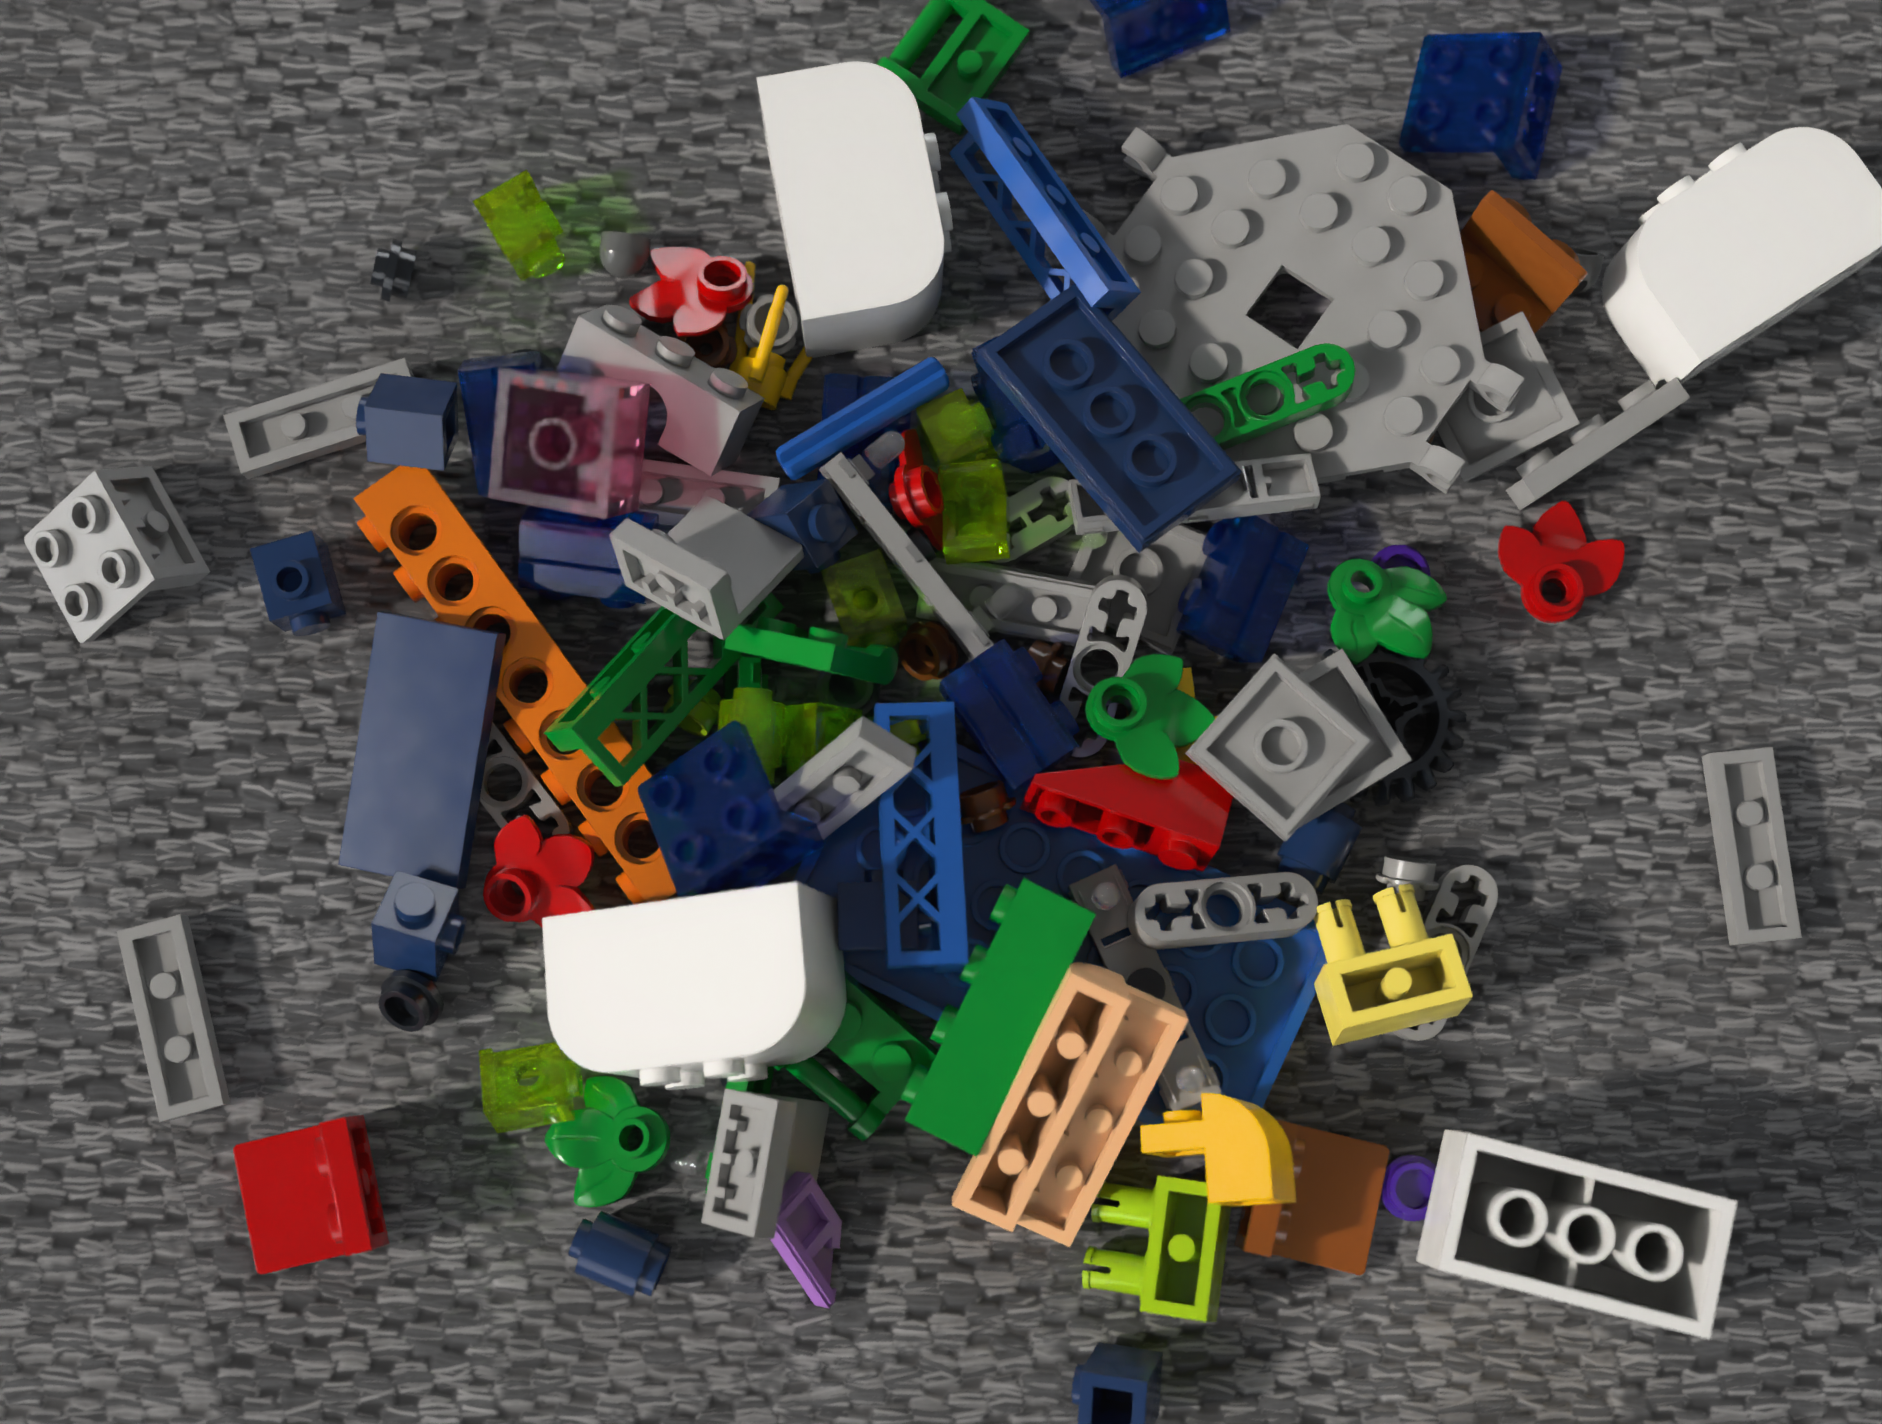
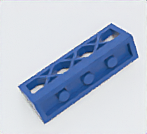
[949,97,1141,321]
[874,702,969,973]

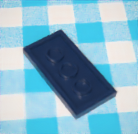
[976,284,1242,553]
[338,611,506,890]

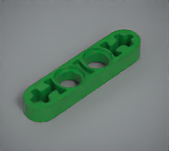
[1180,343,1355,450]

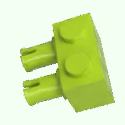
[1082,1175,1231,1322]

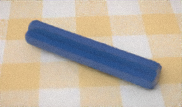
[776,357,950,480]

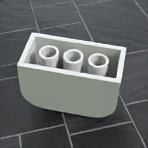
[756,61,953,358]
[1602,127,1882,389]
[542,882,846,1090]
[1416,1129,1737,1339]

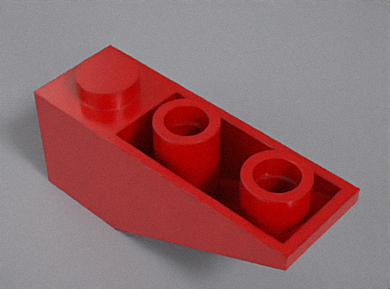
[1020,759,1233,872]

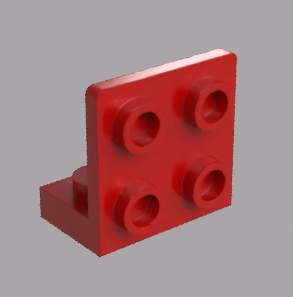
[233,1115,389,1274]

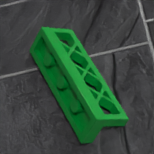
[544,592,784,787]

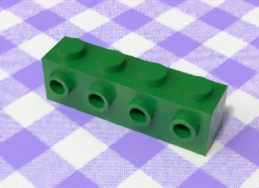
[900,877,1096,1157]

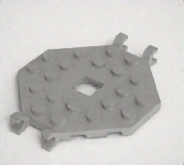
[1082,124,1525,496]

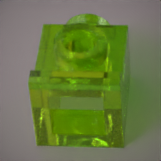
[473,169,566,282]
[915,388,999,481]
[761,702,862,775]
[479,1042,583,1133]

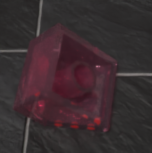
[488,368,651,519]

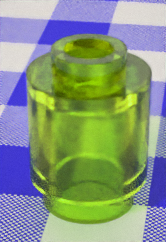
[716,688,785,784]

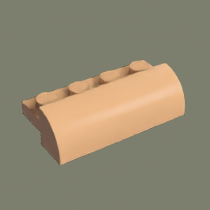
[952,962,1189,1247]

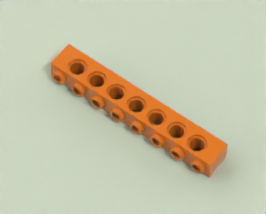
[353,465,721,905]

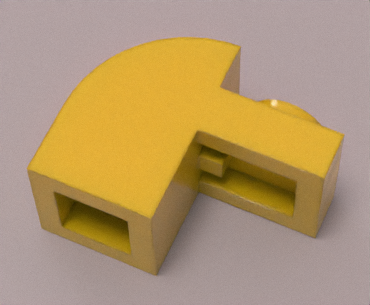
[1140,1093,1296,1207]

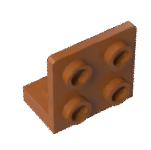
[1460,190,1588,334]
[1234,1119,1390,1275]

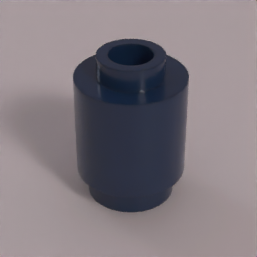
[1276,802,1362,895]
[568,1211,672,1297]

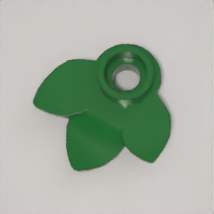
[1327,559,1447,665]
[1085,654,1215,780]
[544,1076,670,1208]

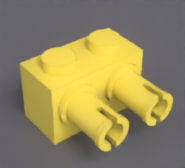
[1313,884,1473,1046]

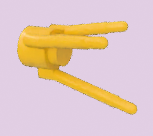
[729,261,813,410]

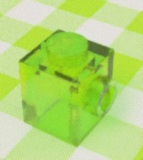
[820,548,907,648]

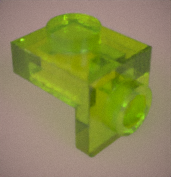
[938,459,1010,565]

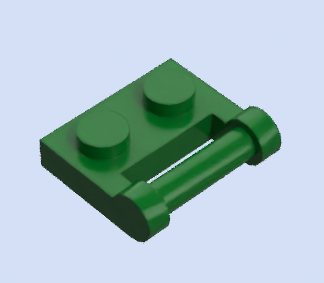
[876,0,1030,136]
[724,616,898,685]
[773,970,938,1142]

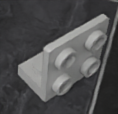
[24,466,210,643]
[609,496,804,641]
[701,1088,829,1239]

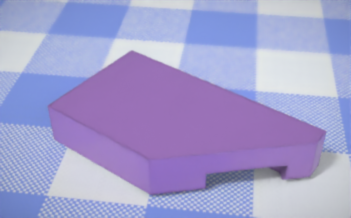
[770,1171,842,1308]

